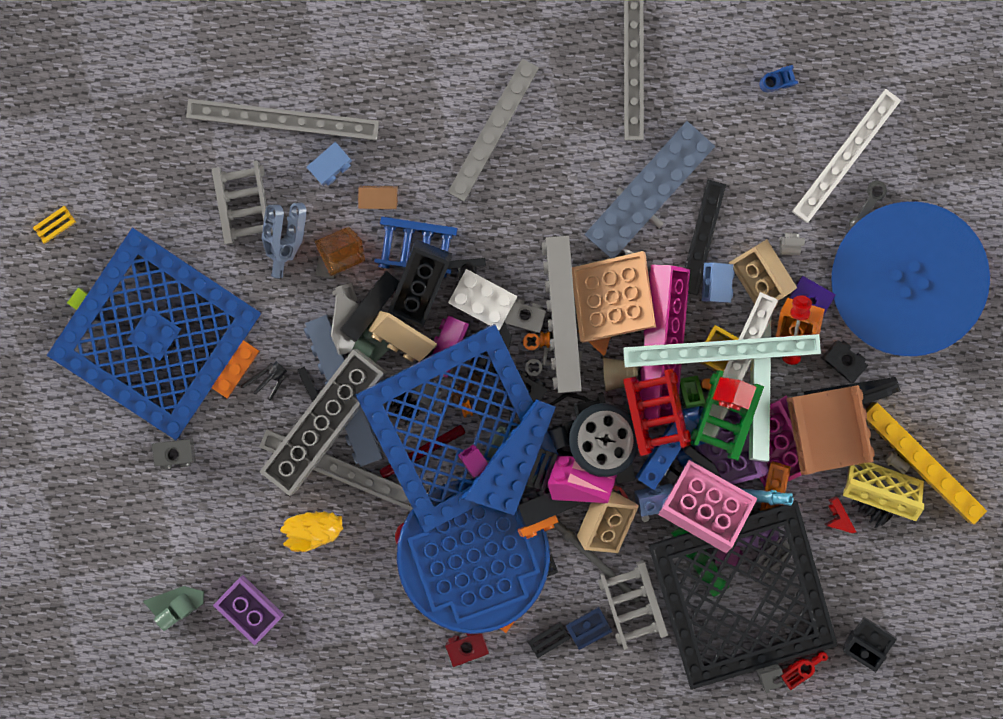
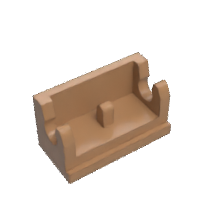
[358,185,398,209]

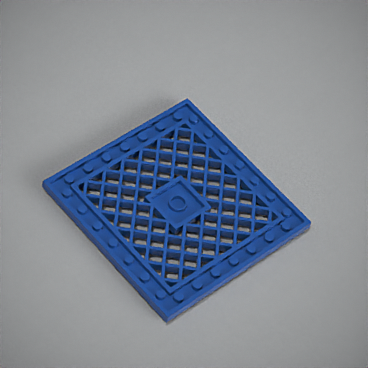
[46,227,262,440]

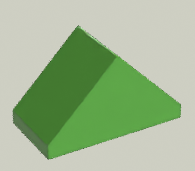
[680,376,705,409]

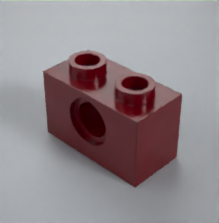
[445,633,489,667]

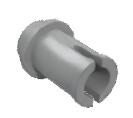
[885,451,910,474]

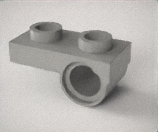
[779,233,805,256]

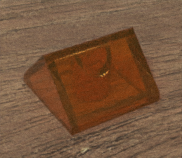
[314,227,365,276]

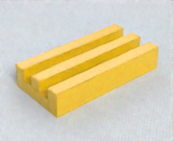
[33,206,76,244]

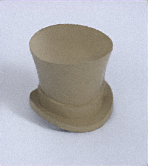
[603,357,638,392]

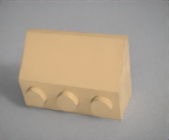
[729,239,797,304]
[368,311,437,363]
[577,491,639,553]

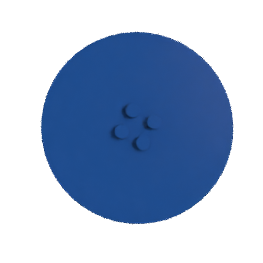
[832,201,990,356]
[397,478,550,634]

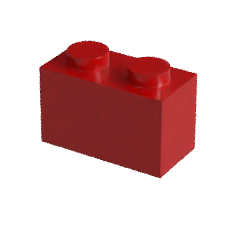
[713,377,756,411]

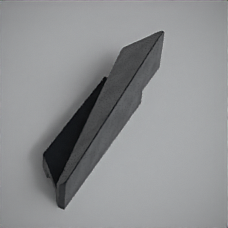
[804,377,901,405]

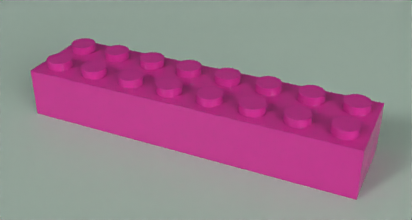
[640,265,690,420]

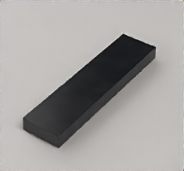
[340,271,399,342]

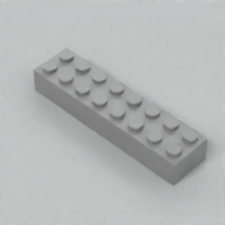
[542,236,582,393]
[260,349,388,496]

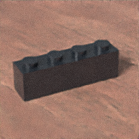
[517,489,585,527]

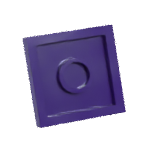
[789,276,836,316]

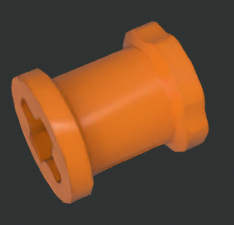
[523,333,540,350]

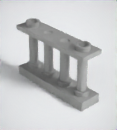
[211,160,273,245]
[598,560,668,650]

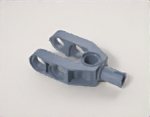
[262,202,307,278]

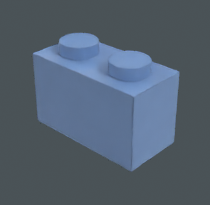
[307,142,352,186]
[702,262,735,303]

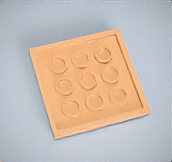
[572,251,656,343]

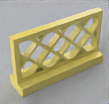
[843,463,924,521]

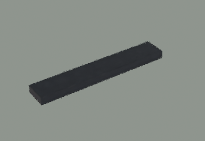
[684,180,726,296]

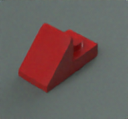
[824,497,856,533]

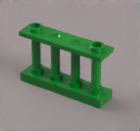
[691,370,764,460]

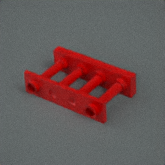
[623,368,691,456]

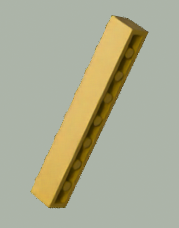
[865,402,987,525]

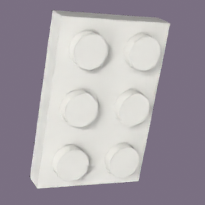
[448,269,518,331]

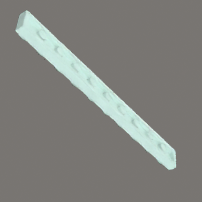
[623,334,821,368]

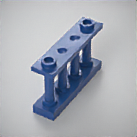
[374,217,458,277]
[635,416,697,490]

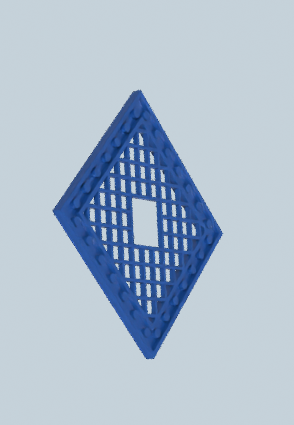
[355,324,559,533]

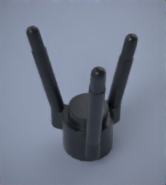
[241,361,287,401]

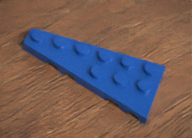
[462,399,556,515]

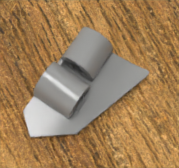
[331,294,359,355]

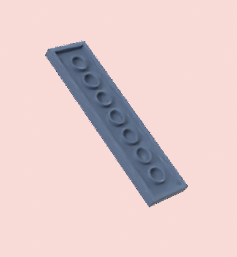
[584,121,715,259]

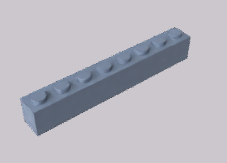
[304,315,383,467]

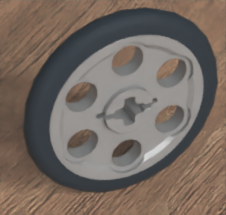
[569,403,638,477]

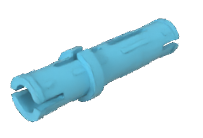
[740,488,793,506]

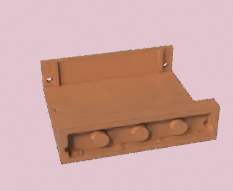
[787,385,874,475]

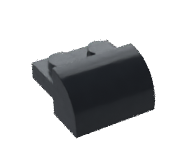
[843,617,897,673]

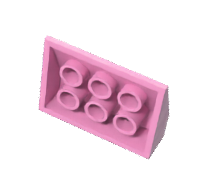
[658,460,757,553]

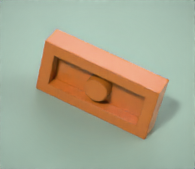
[517,515,558,539]

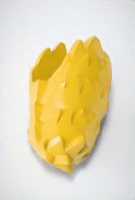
[280,511,343,552]

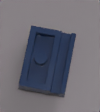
[566,606,613,650]

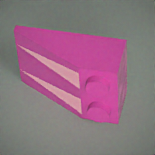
[548,456,617,503]

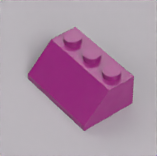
[427,316,469,378]

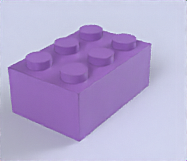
[213,575,284,645]

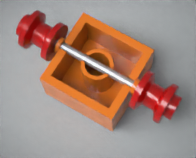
[776,295,825,365]

